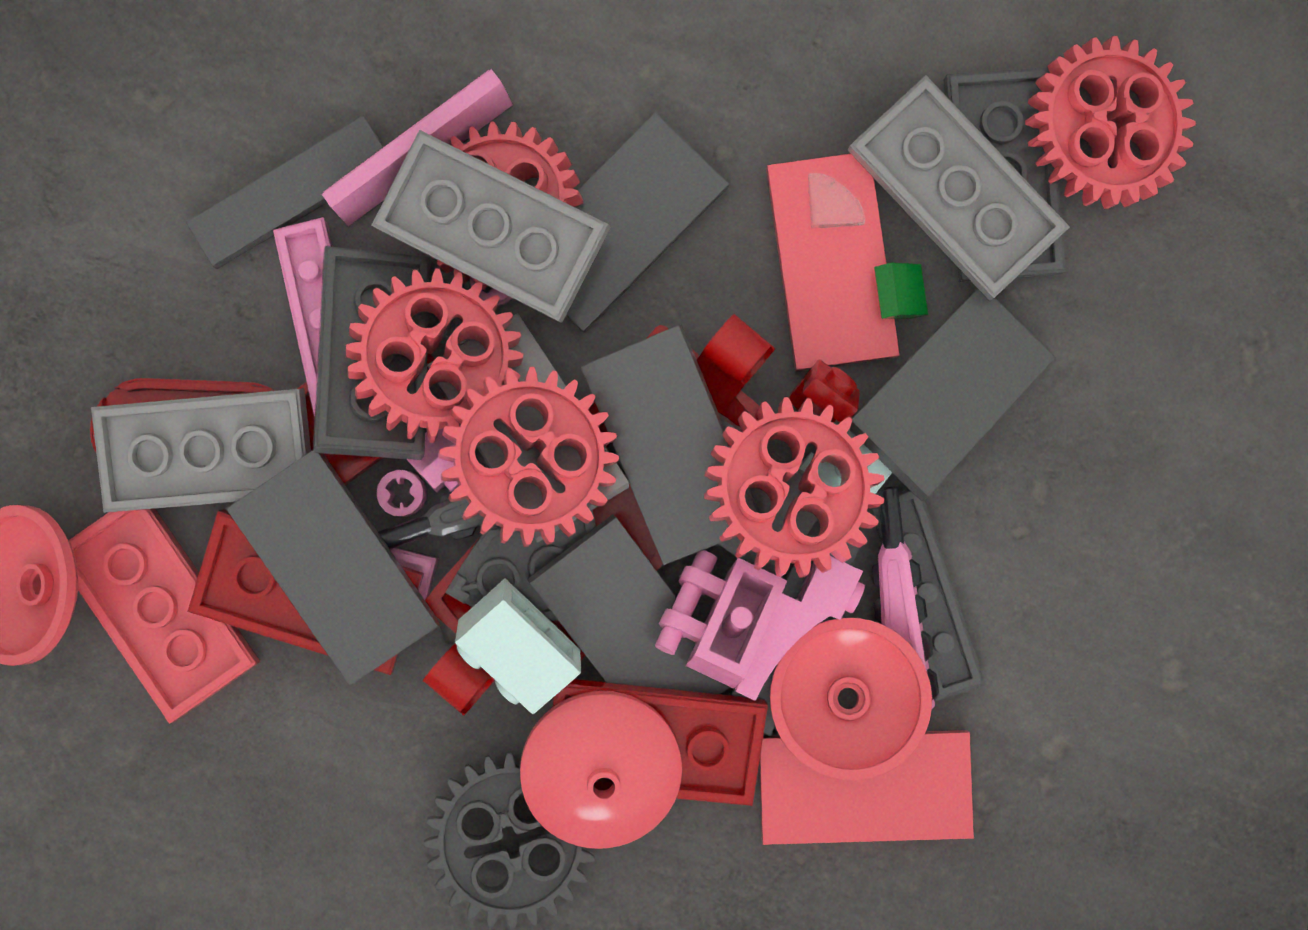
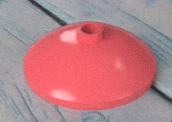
[0,505,78,666]
[770,618,932,781]
[520,691,682,849]

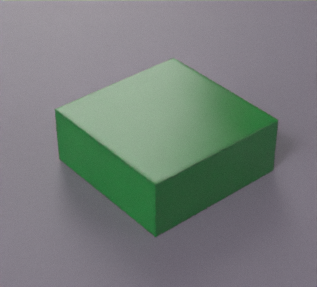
[874,262,928,319]

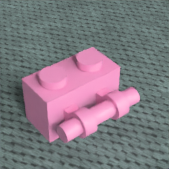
[655,550,787,689]

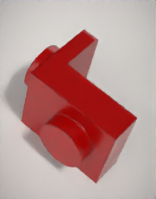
[789,359,860,423]

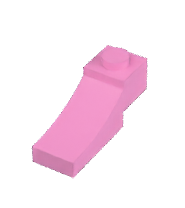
[734,556,865,701]

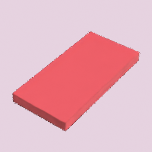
[766,154,900,371]
[69,508,260,724]
[759,730,974,845]

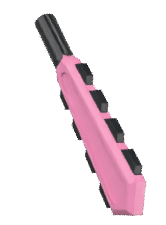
[872,487,939,709]

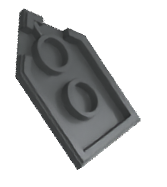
[445,510,596,621]

